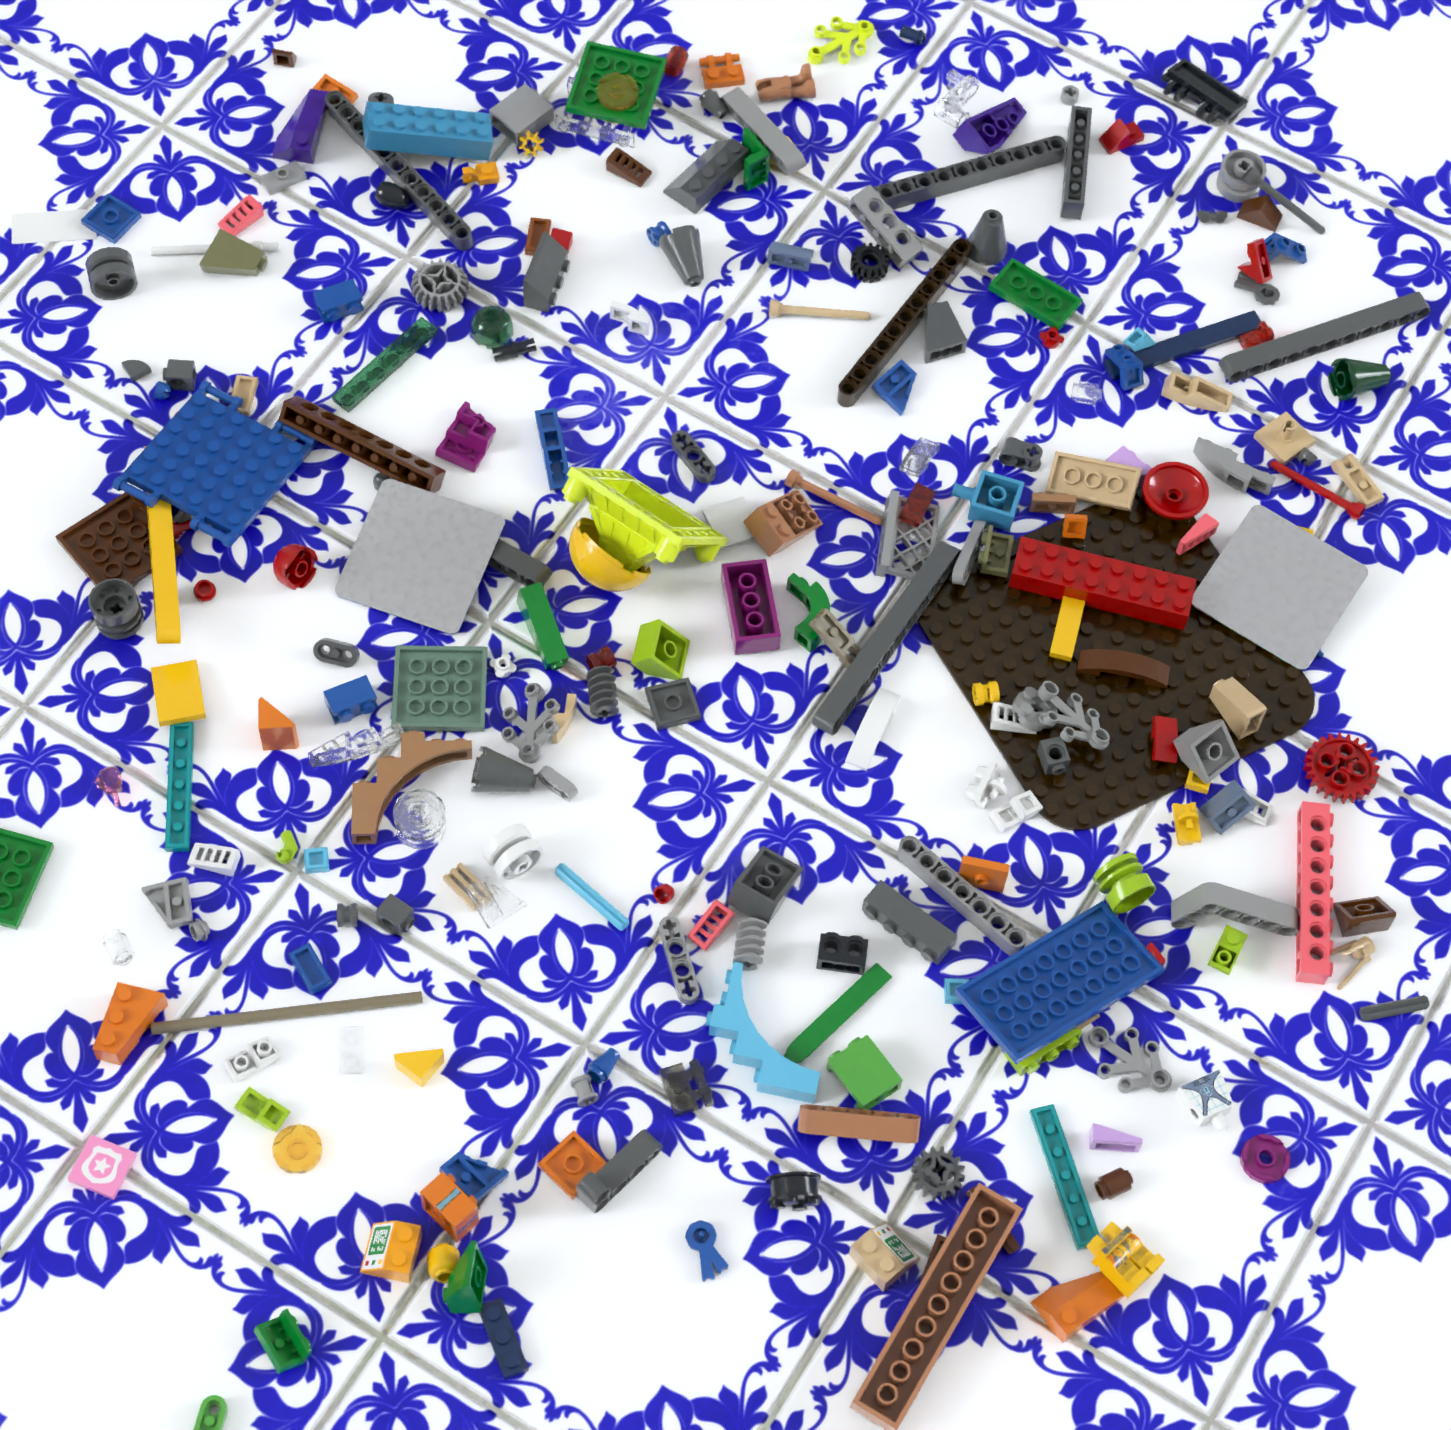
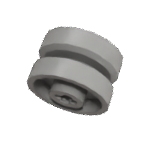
[1216,149,1266,203]

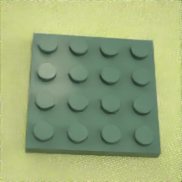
[391,645,488,732]

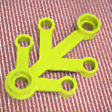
[807,16,874,65]

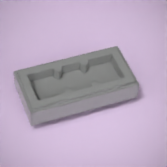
[259,160,307,195]

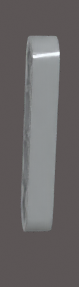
[952,519,988,585]
[659,916,700,1005]

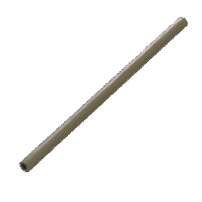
[151,991,423,1035]

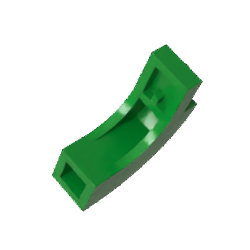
[786,573,830,653]

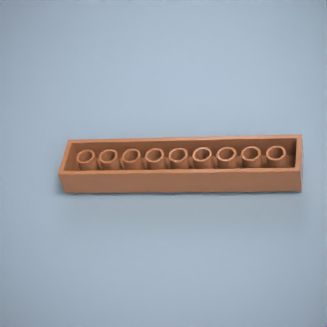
[849,1183,1023,1430]

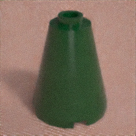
[1328,358,1391,401]

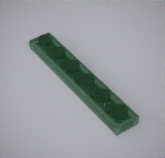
[332,316,438,413]

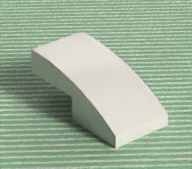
[610,300,650,336]
[989,790,1043,833]

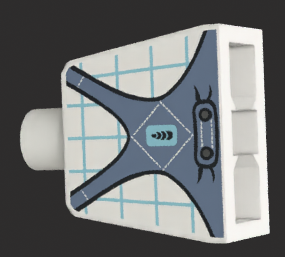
[1175,1069,1233,1133]

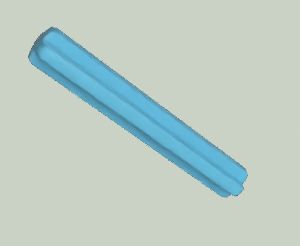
[555,863,629,931]

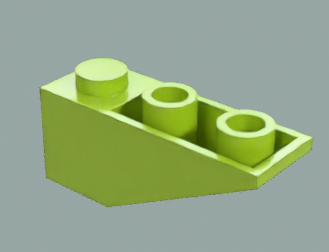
[1003,1029,1082,1076]

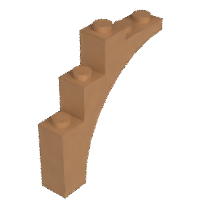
[351,731,472,844]

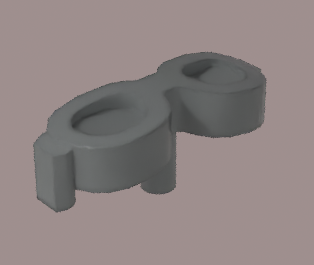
[1196,210,1228,223]

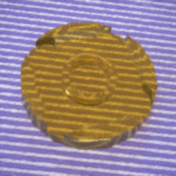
[597,72,638,111]
[272,1124,323,1174]

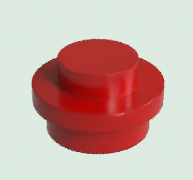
[193,580,216,602]

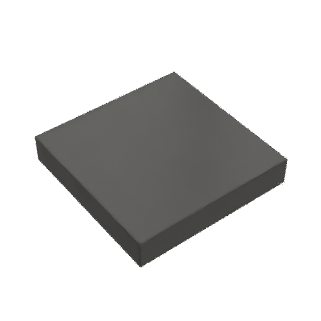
[644,677,701,731]

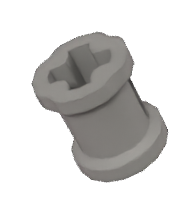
[570,1074,599,1107]

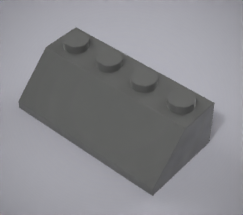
[663,139,749,214]

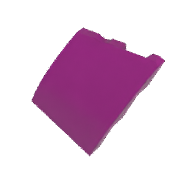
[435,401,496,473]

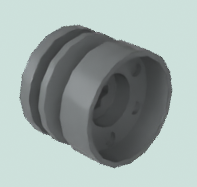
[88,578,144,640]

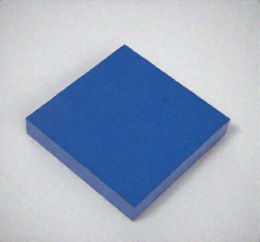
[81,193,142,245]

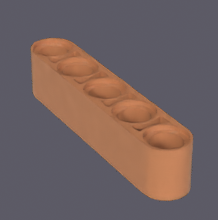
[797,1104,921,1143]

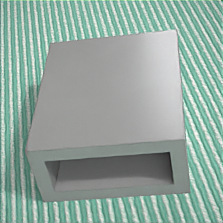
[489,84,554,146]

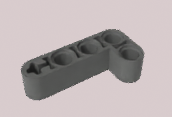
[576,1129,663,1214]

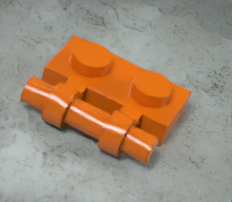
[699,52,745,90]

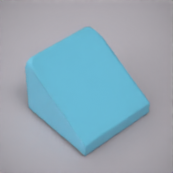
[1123,327,1156,352]

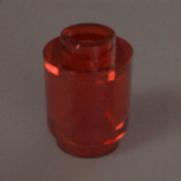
[664,46,689,77]

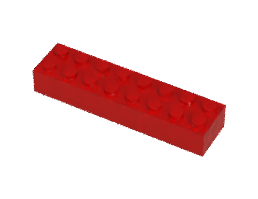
[1008,536,1197,630]

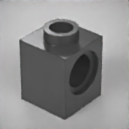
[162,359,197,391]
[1037,736,1071,775]
[376,893,415,936]

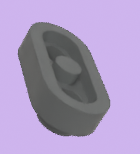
[313,638,360,668]

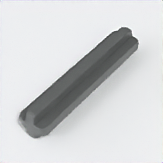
[1359,995,1430,1021]

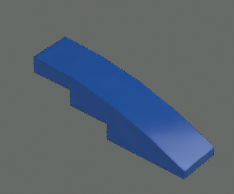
[535,408,569,490]

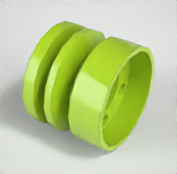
[1093,853,1156,914]

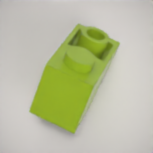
[1207,924,1248,975]

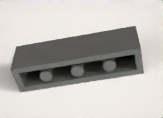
[862,880,957,965]

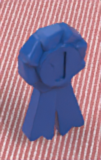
[685,1220,729,1282]

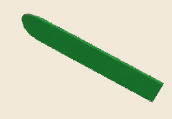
[784,962,892,1064]

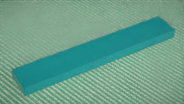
[165,722,195,852]
[1029,1104,1100,1251]

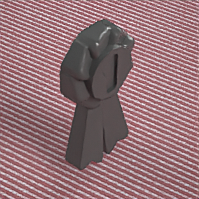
[1234,271,1280,305]

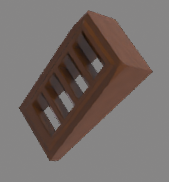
[606,147,652,188]

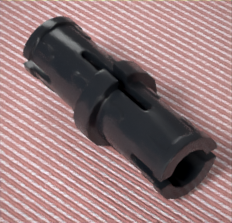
[492,338,537,362]

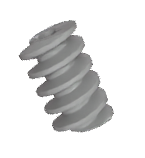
[733,917,768,971]

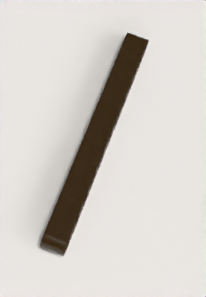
[837,238,971,407]

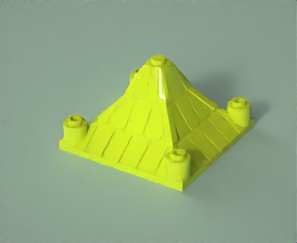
[562,467,729,573]

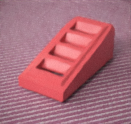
[218,194,264,236]
[1176,513,1219,555]
[686,899,736,951]

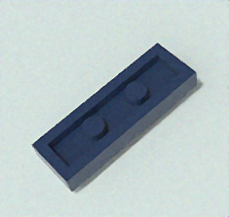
[479,1298,529,1380]

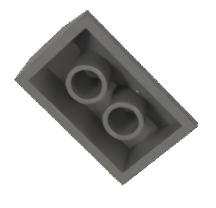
[523,232,571,313]

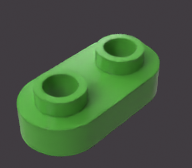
[193,1395,228,1430]

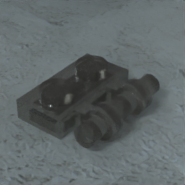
[658,1059,714,1117]

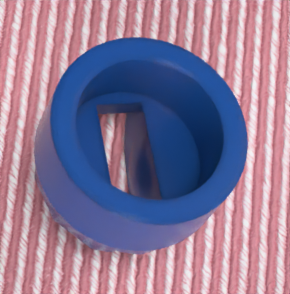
[154,381,171,399]

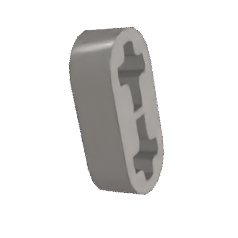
[537,765,578,802]

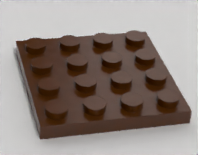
[55,492,183,586]

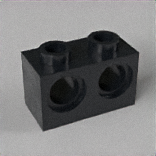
[816,932,869,975]

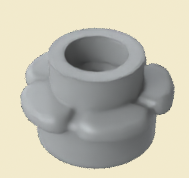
[189,918,210,942]

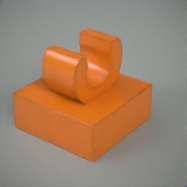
[1062,513,1088,539]

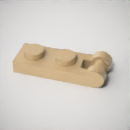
[1331,453,1385,509]

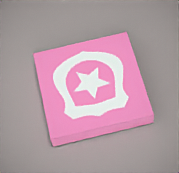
[67,1135,137,1200]

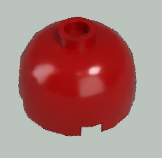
[273,544,318,590]

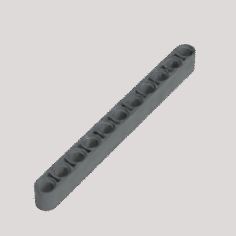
[325,90,474,251]
[870,135,1066,212]
[1218,291,1431,383]
[812,541,961,736]

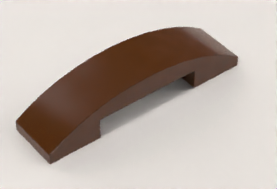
[1077,649,1170,688]

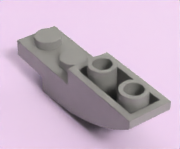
[1193,437,1276,496]

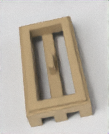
[442,862,492,912]

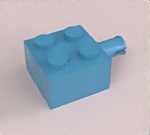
[951,470,1025,532]

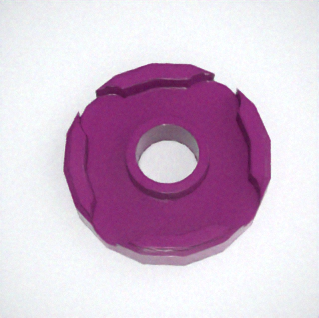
[1240,1134,1290,1184]

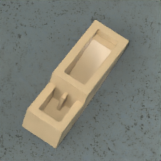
[1161,370,1233,412]

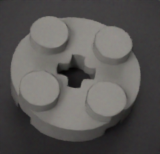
[1012,687,1058,731]

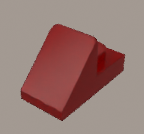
[1098,118,1145,155]
[1238,238,1273,284]

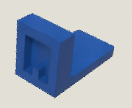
[1264,232,1307,264]
[1105,344,1144,391]

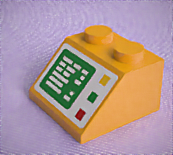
[360,1221,422,1284]

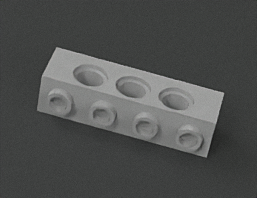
[846,184,924,270]

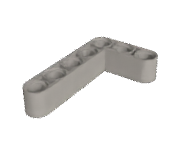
[1171,882,1299,936]

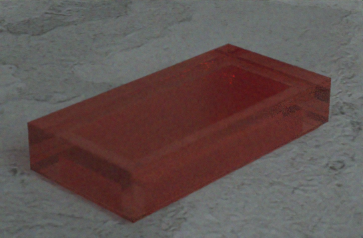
[898,482,936,528]

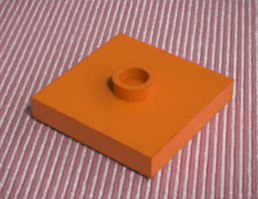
[958,855,1010,893]
[538,1130,607,1200]

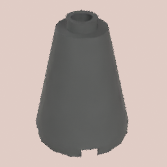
[967,209,1008,266]
[659,225,704,287]
[470,746,537,792]

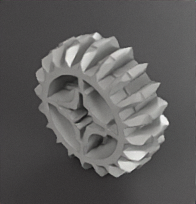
[411,258,469,313]

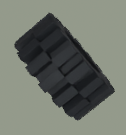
[850,242,889,283]

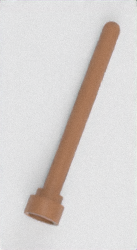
[785,469,883,525]

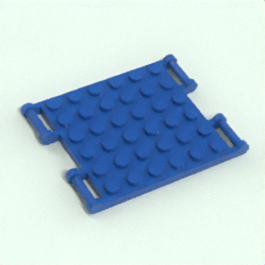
[112,380,318,548]

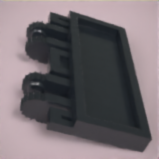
[1161,58,1248,124]

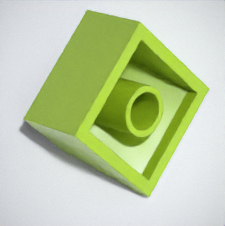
[631,619,690,680]

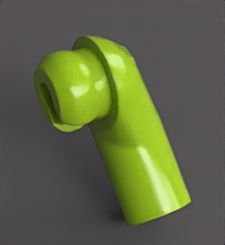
[276,830,298,864]

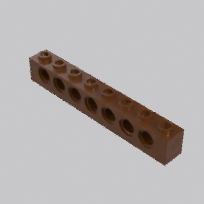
[278,395,446,493]

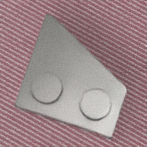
[141,877,193,929]

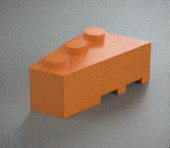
[92,982,168,1065]

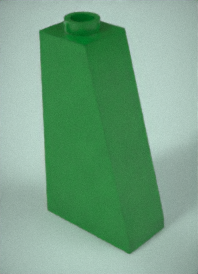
[516,582,569,671]

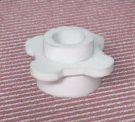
[490,653,516,678]

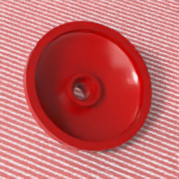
[1142,462,1209,520]

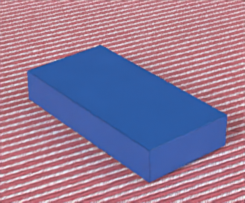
[288,942,333,995]

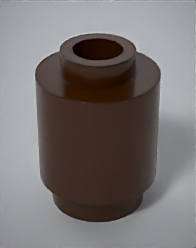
[1094,1167,1133,1200]

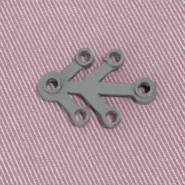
[1038,681,1110,750]
[501,683,560,764]
[1088,1026,1172,1094]

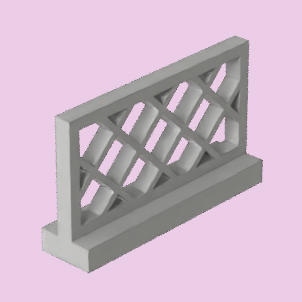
[875,490,940,580]

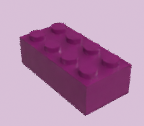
[721,559,781,655]

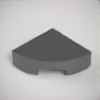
[121,360,152,382]

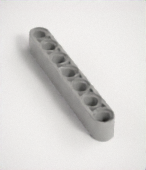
[720,87,807,176]
[897,835,1027,956]

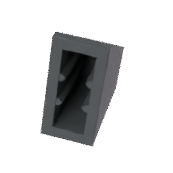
[924,301,967,364]

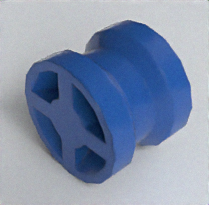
[646,221,672,247]

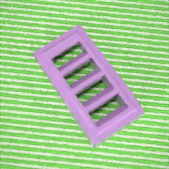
[1089,1123,1143,1153]

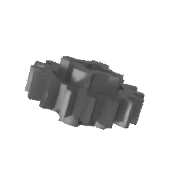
[911,1146,965,1201]

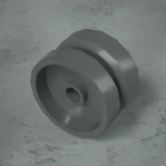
[85,247,138,300]

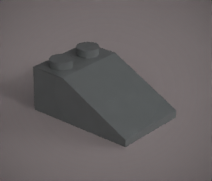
[726,846,804,926]

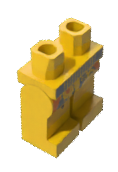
[1086,1221,1165,1299]

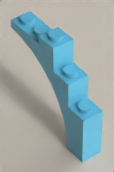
[705,962,820,1104]

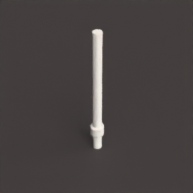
[150,240,279,255]

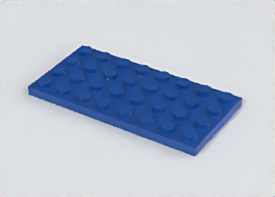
[955,901,1165,1064]

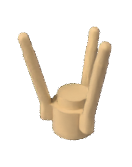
[1318,936,1376,990]

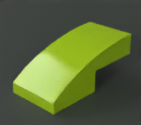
[234,1086,291,1133]

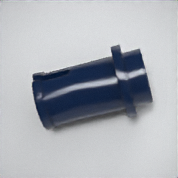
[899,25,926,45]

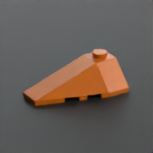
[1030,1271,1125,1343]

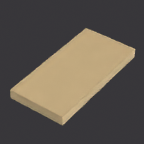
[1045,451,1142,511]

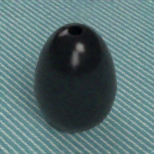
[375,181,410,209]

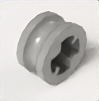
[1060,85,1080,106]

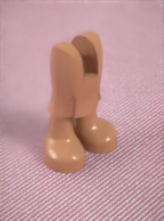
[755,63,816,101]

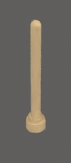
[769,300,871,320]

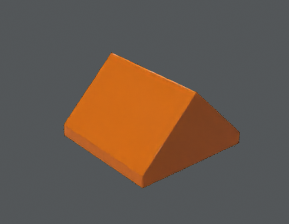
[258,696,300,751]

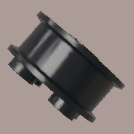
[766,1171,823,1211]

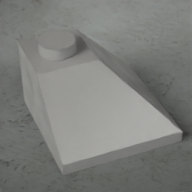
[1173,719,1240,784]

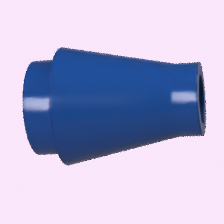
[586,1048,620,1084]

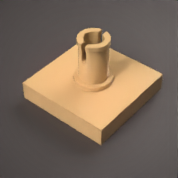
[1253,411,1316,465]

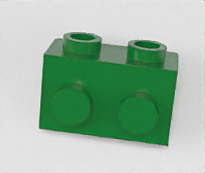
[253,1309,312,1374]

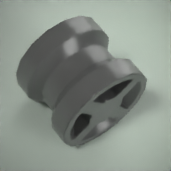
[337,903,358,927]

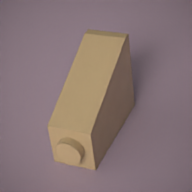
[1209,677,1267,740]

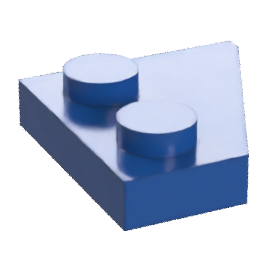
[871,359,917,416]
[439,1152,509,1202]

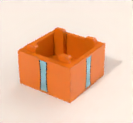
[420,1171,479,1243]

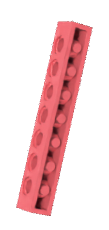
[1296,801,1334,985]

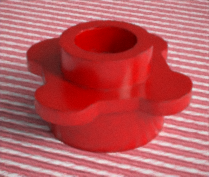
[1039,327,1064,349]

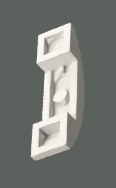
[845,687,901,771]

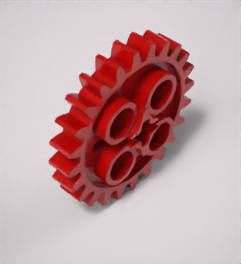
[1303,733,1380,804]

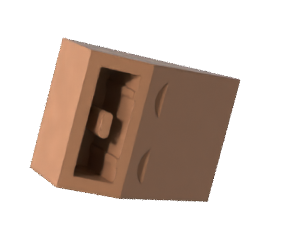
[743,489,823,557]

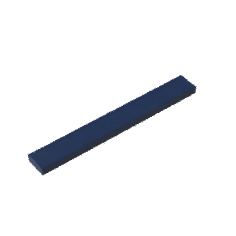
[1103,310,1264,381]

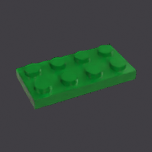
[988,258,1083,332]

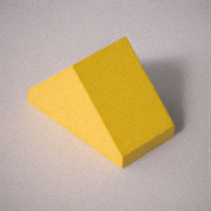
[394,1048,445,1087]

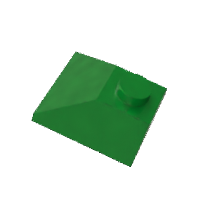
[443,1241,488,1313]

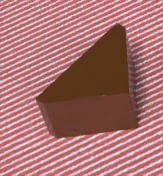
[1236,195,1283,232]

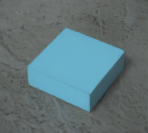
[304,847,330,874]
[944,978,969,1004]

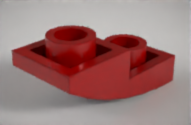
[1151,715,1178,764]

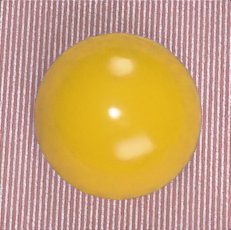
[569,517,652,592]

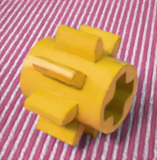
[519,130,544,157]

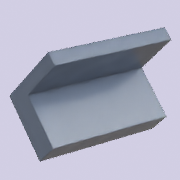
[767,241,814,272]
[1199,779,1257,835]

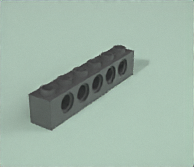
[1060,105,1092,220]

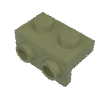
[978,525,1014,578]

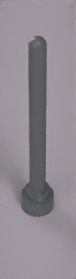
[1242,166,1325,234]

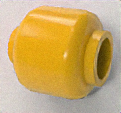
[427,1243,460,1283]

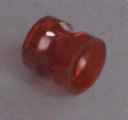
[586,646,617,670]

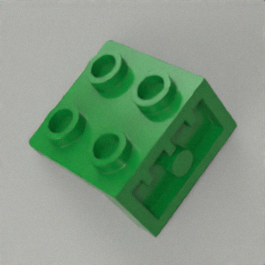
[742,127,771,191]

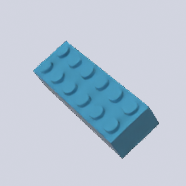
[363,101,493,161]

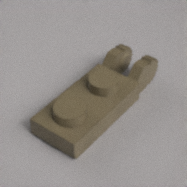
[809,608,861,668]

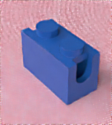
[313,279,364,324]
[323,675,378,725]

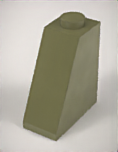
[199,228,268,276]

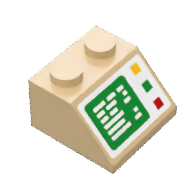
[849,1222,920,1292]

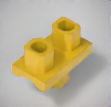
[1171,802,1202,846]

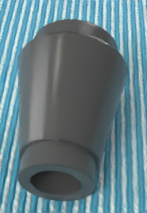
[699,89,728,120]

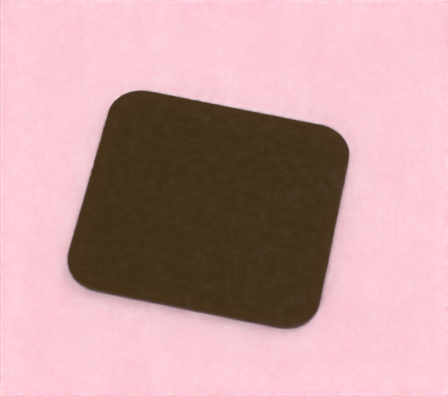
[917,486,1315,831]

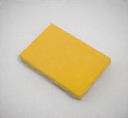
[151,660,206,727]

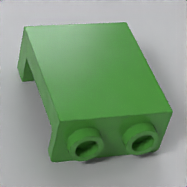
[826,1035,903,1110]

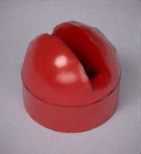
[654,883,675,904]

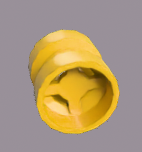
[972,681,1000,706]

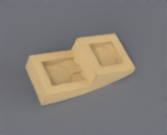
[552,693,577,744]

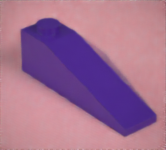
[272,89,329,164]
[952,97,1027,154]

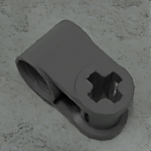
[999,437,1043,472]

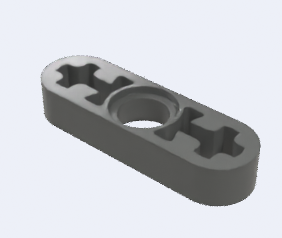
[671,430,716,484]

